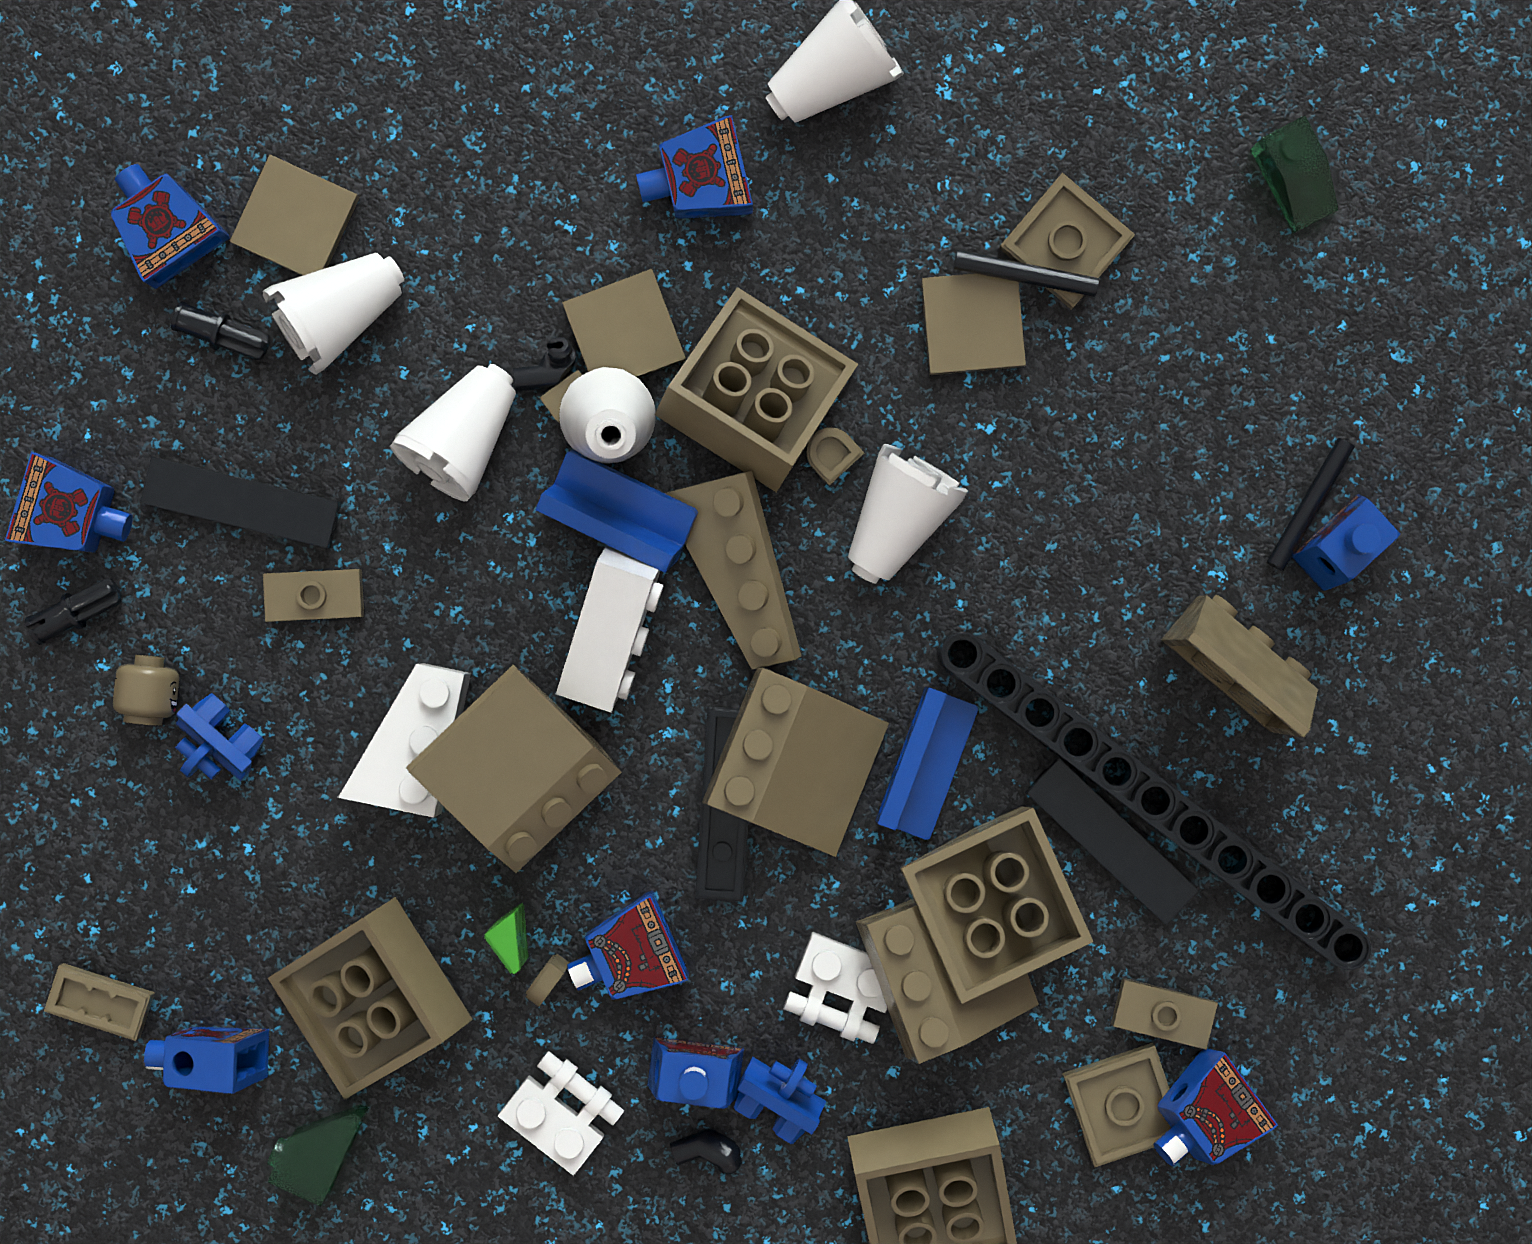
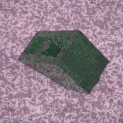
[1250,115,1338,234]
[267,1104,369,1207]

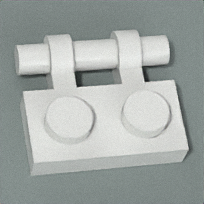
[783,932,887,1044]
[498,1051,624,1176]

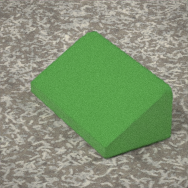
[484,903,529,974]

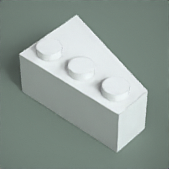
[556,545,663,712]
[338,663,471,818]

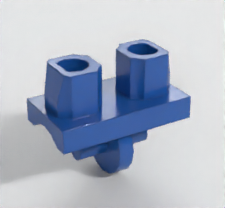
[175,693,264,782]
[734,1056,826,1144]

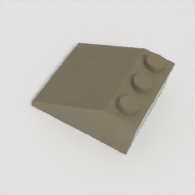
[655,287,858,493]
[1161,595,1318,738]
[406,664,621,873]
[702,667,889,857]
[900,806,1093,1004]
[268,897,473,1100]
[856,899,1039,1064]
[847,1107,1017,1244]

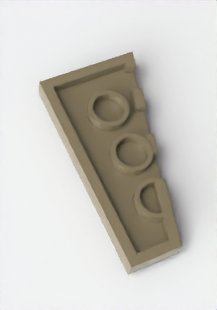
[665,470,801,669]

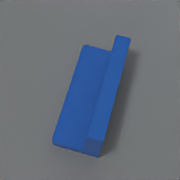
[535,450,698,573]
[875,686,978,840]

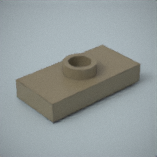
[263,569,364,622]
[44,963,155,1041]
[1111,978,1218,1050]

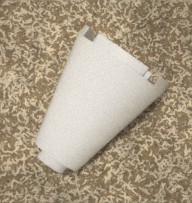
[766,0,904,123]
[263,253,404,374]
[390,364,516,502]
[560,367,656,463]
[848,444,968,584]

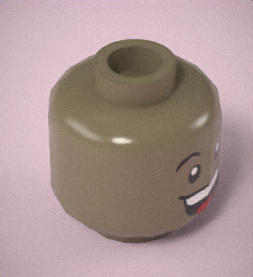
[113,655,180,726]

